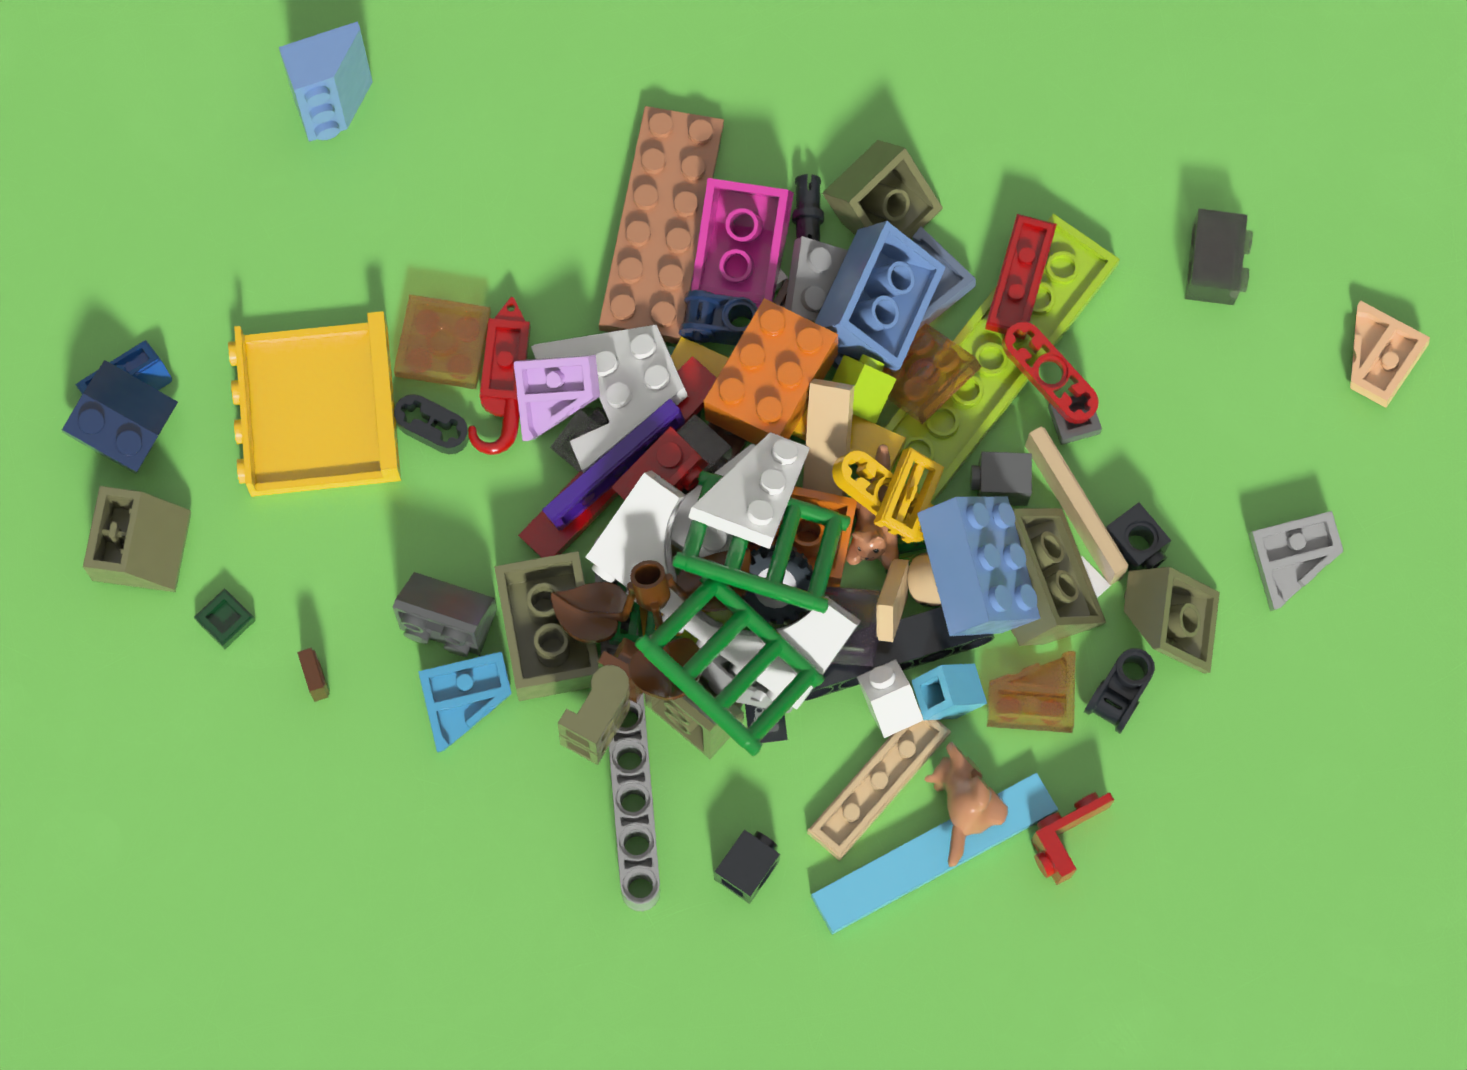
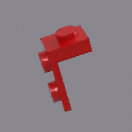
[1031,792,1114,885]

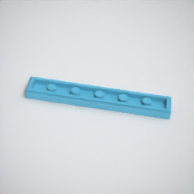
[811,773,1058,934]

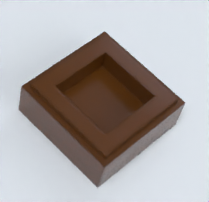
[297,648,330,702]

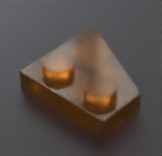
[987,651,1076,733]

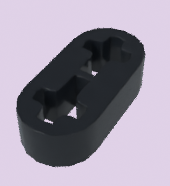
[394,394,469,455]

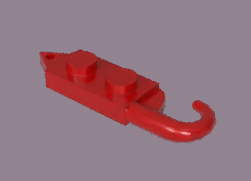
[468,297,531,455]

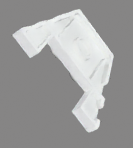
[531,325,688,473]

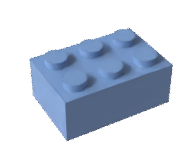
[917,497,1041,636]

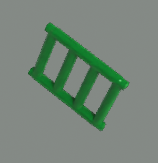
[672,471,851,614]
[634,576,825,756]

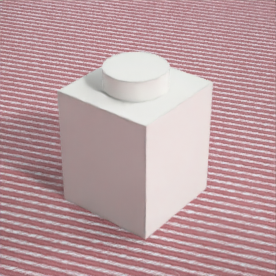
[857,659,923,738]

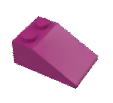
[691,178,794,308]

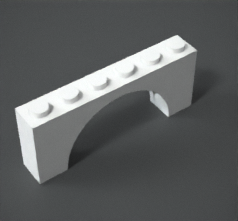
[585,470,861,710]

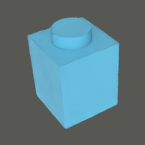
[911,664,987,721]

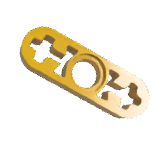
[832,451,934,542]

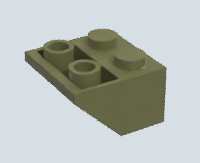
[83,486,192,592]

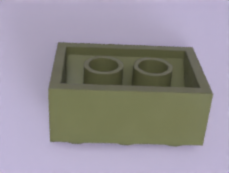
[1011,508,1106,646]

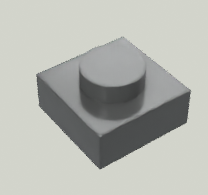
[1048,395,1102,445]

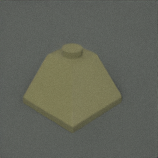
[1124,567,1220,673]

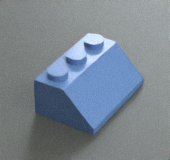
[279,21,373,142]
[815,221,946,370]

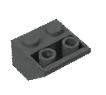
[393,572,497,657]

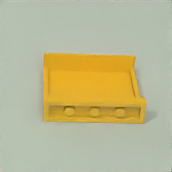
[228,311,401,497]

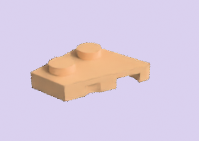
[1350,300,1430,408]

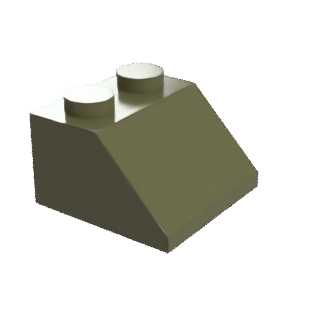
[822,140,943,239]

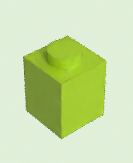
[832,354,896,424]

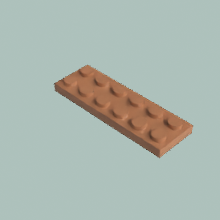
[599,106,724,344]

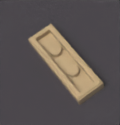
[803,378,855,497]

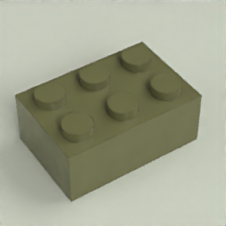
[494,551,599,701]

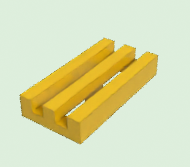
[874,447,945,543]

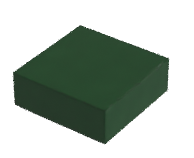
[194,588,256,649]

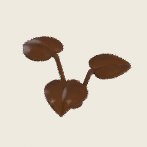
[551,548,751,701]

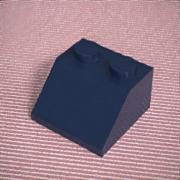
[62,360,178,474]

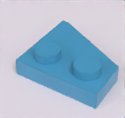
[418,652,512,752]

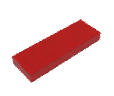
[985,214,1057,340]

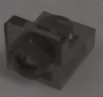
[550,407,609,472]

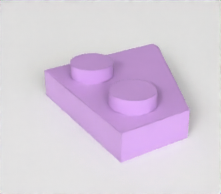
[514,355,600,441]

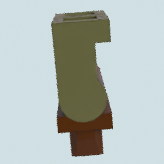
[558,638,643,765]

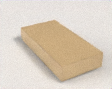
[876,559,909,642]

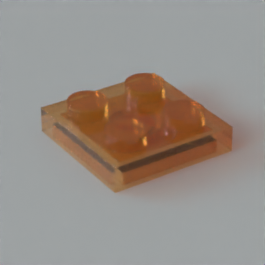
[394,295,492,389]
[882,323,981,424]

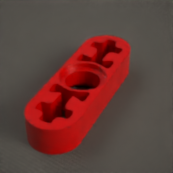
[1002,322,1099,424]

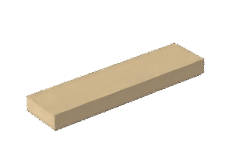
[1025,426,1128,585]
[807,704,951,861]

